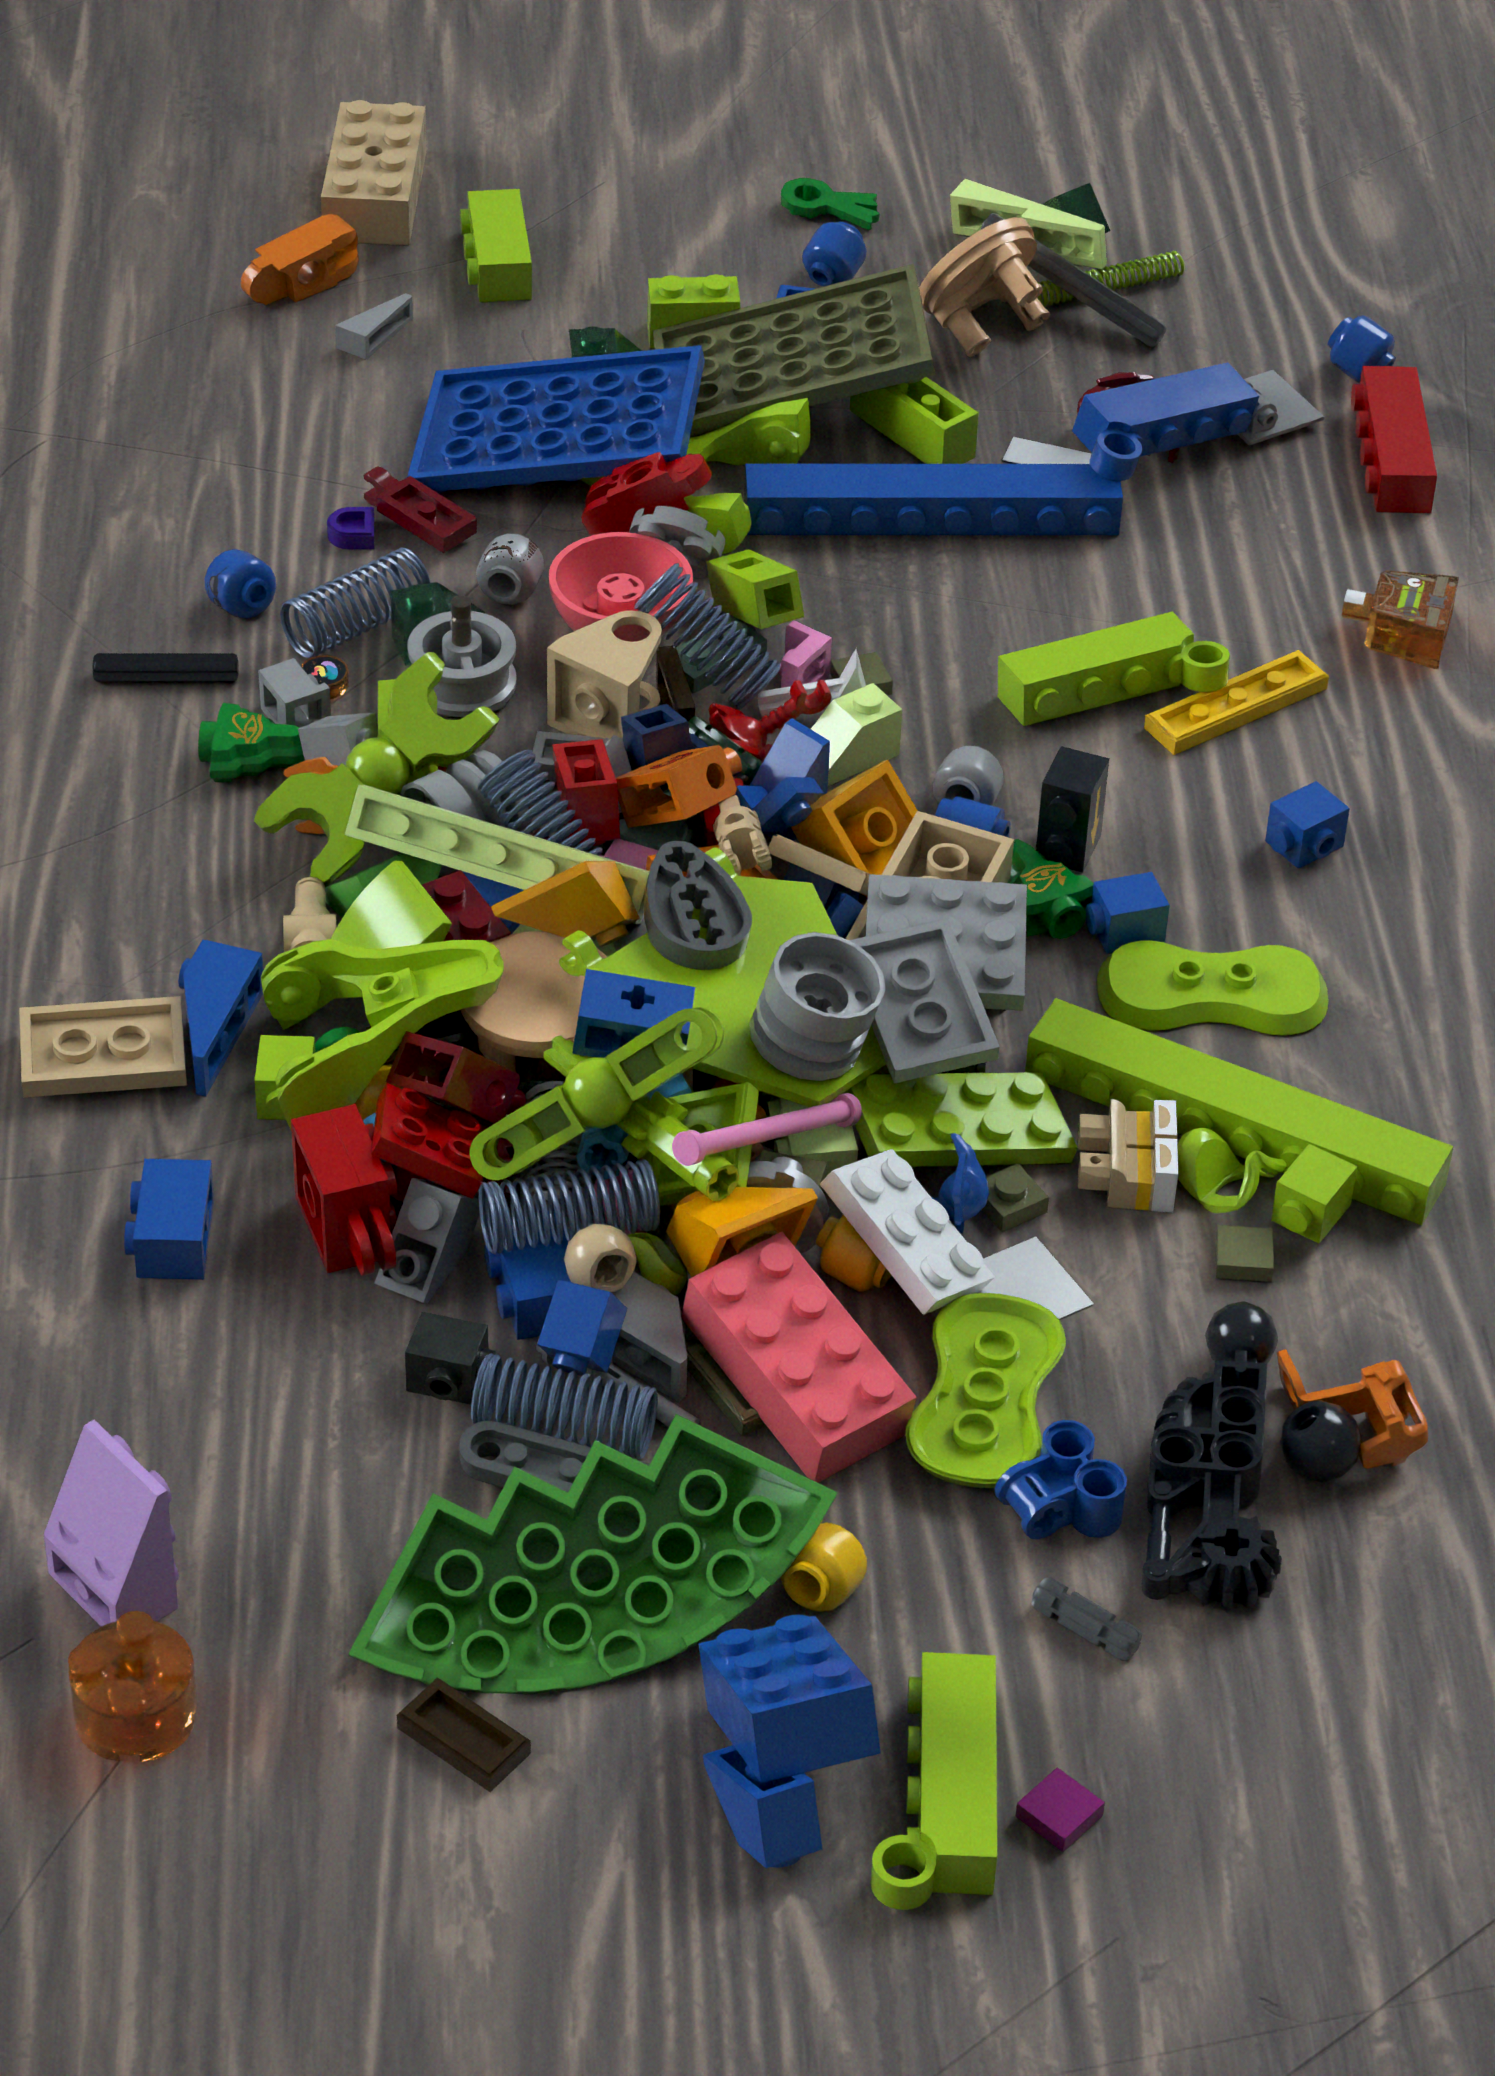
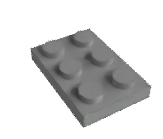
[849,918,1000,1083]

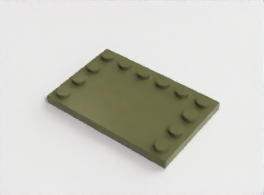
[653,264,936,437]

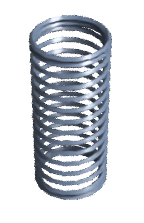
[280,547,432,659]
[634,563,781,709]
[478,749,609,859]
[479,1159,660,1254]
[471,1353,658,1461]

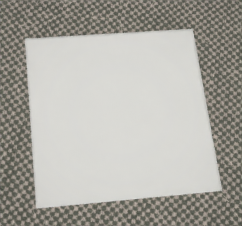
[977,1237,1094,1319]

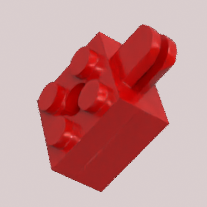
[291,1104,397,1276]

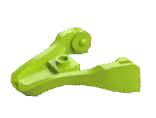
[580,398,810,554]
[261,939,504,1129]

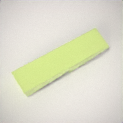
[950,179,1107,269]

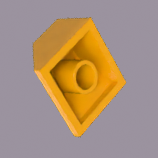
[791,759,918,897]
[491,861,640,947]
[666,1187,818,1277]

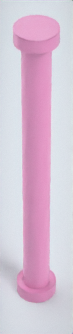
[672,1093,862,1166]

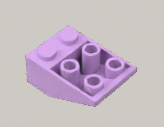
[44,1420,179,1645]

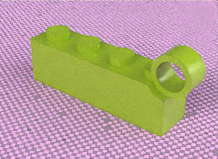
[997,611,1230,726]
[870,1652,997,1910]

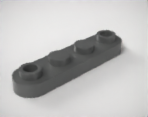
[459,1421,650,1492]

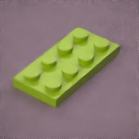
[843,1072,1078,1167]

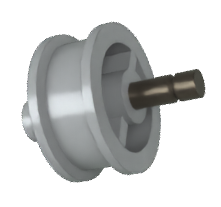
[408,595,516,718]

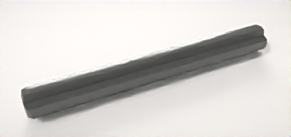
[981,213,1166,347]

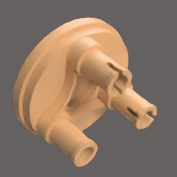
[919,217,1050,357]
[460,931,607,1073]

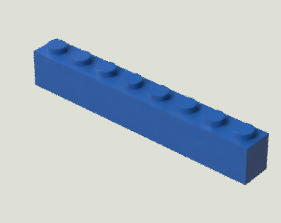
[744,464,1123,535]

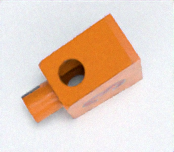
[616,745,742,828]

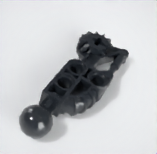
[1141,1301,1282,1613]

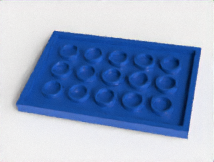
[407,345,705,494]

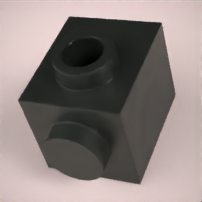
[405,1311,496,1404]

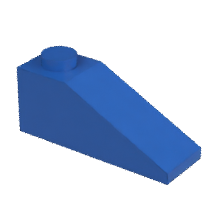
[178,939,263,1097]

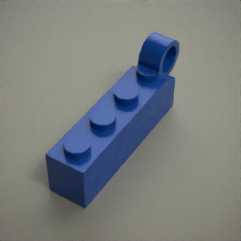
[1072,362,1260,481]

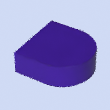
[327,507,375,550]

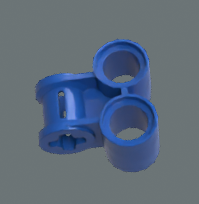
[994,1420,1127,1539]

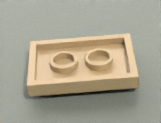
[19,996,187,1098]

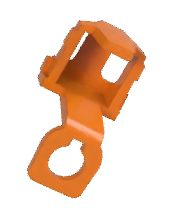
[1277,1349,1428,1469]

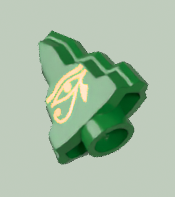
[198,703,305,782]
[1007,839,1094,939]

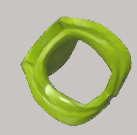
[1177,1128,1287,1213]
[627,1233,688,1296]

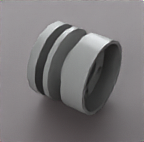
[400,750,531,878]
[750,932,885,1081]

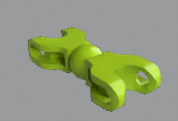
[254,652,500,887]
[470,1007,724,1180]

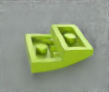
[331,861,452,949]

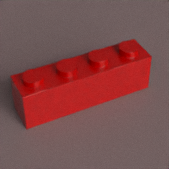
[1351,366,1437,513]

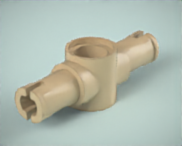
[283,877,337,952]

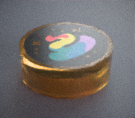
[301,655,349,699]

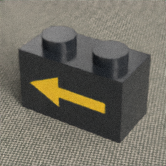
[1036,746,1110,873]

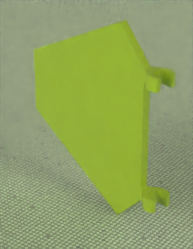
[559,847,886,1107]

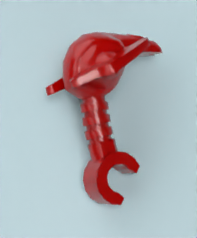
[709,680,832,763]

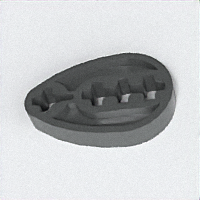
[644,841,752,970]

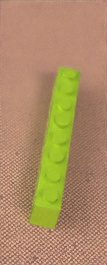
[1025,998,1454,1225]

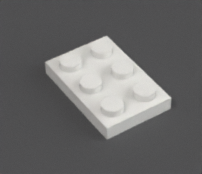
[820,1149,995,1315]

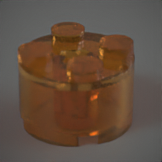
[68,1611,197,1762]

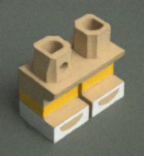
[1077,1099,1178,1213]

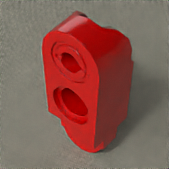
[581,452,712,536]

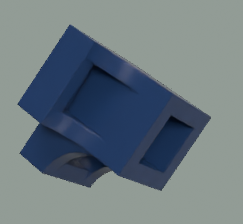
[621,704,709,790]

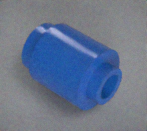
[935,796,1011,838]

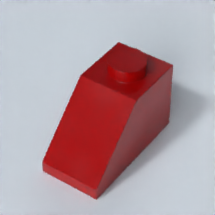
[552,739,620,846]

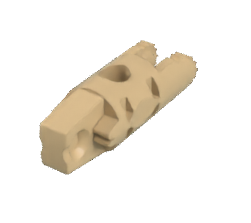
[713,795,772,876]

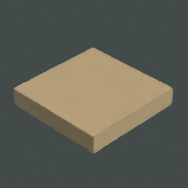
[768,834,869,896]

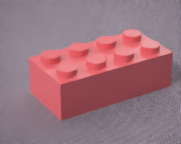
[681,1231,917,1483]

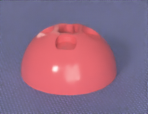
[549,532,693,642]

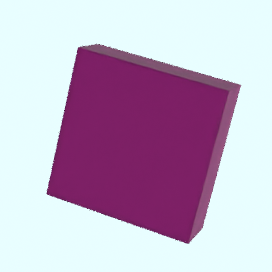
[1015,1767,1105,1852]

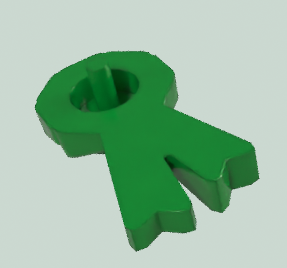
[781,177,880,230]

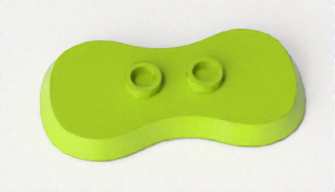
[1097,940,1329,1036]
[906,1293,1066,1488]

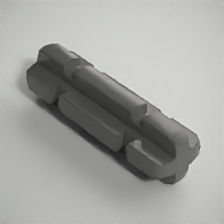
[1031,1577,1142,1661]

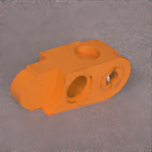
[240,214,359,305]

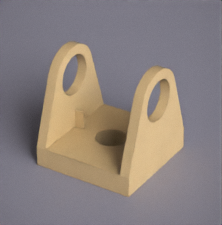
[547,610,662,739]

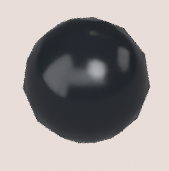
[1280,1400,1362,1483]

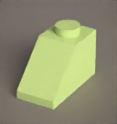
[811,683,902,786]

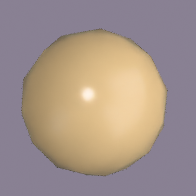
[564,1224,637,1293]

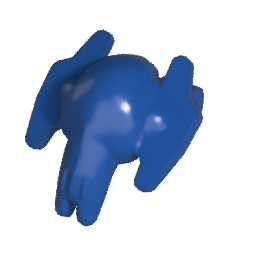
[931,1133,989,1234]

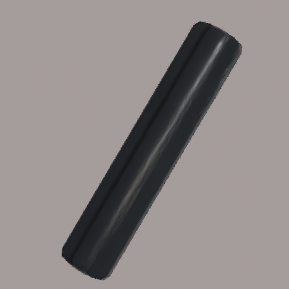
[92,653,239,682]

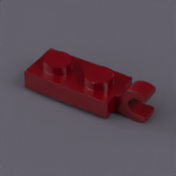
[364,466,477,553]

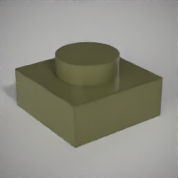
[982,1163,1049,1232]

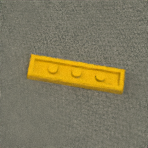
[1144,650,1329,755]

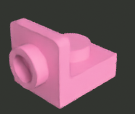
[779,621,832,688]

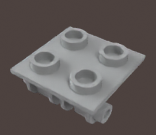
[1235,369,1324,445]

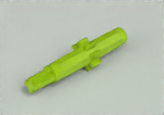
[543,1035,739,1201]

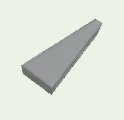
[335,293,413,360]

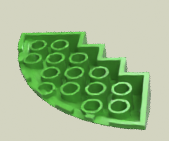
[348,1414,838,1694]

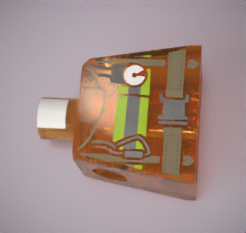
[1342,570,1459,669]

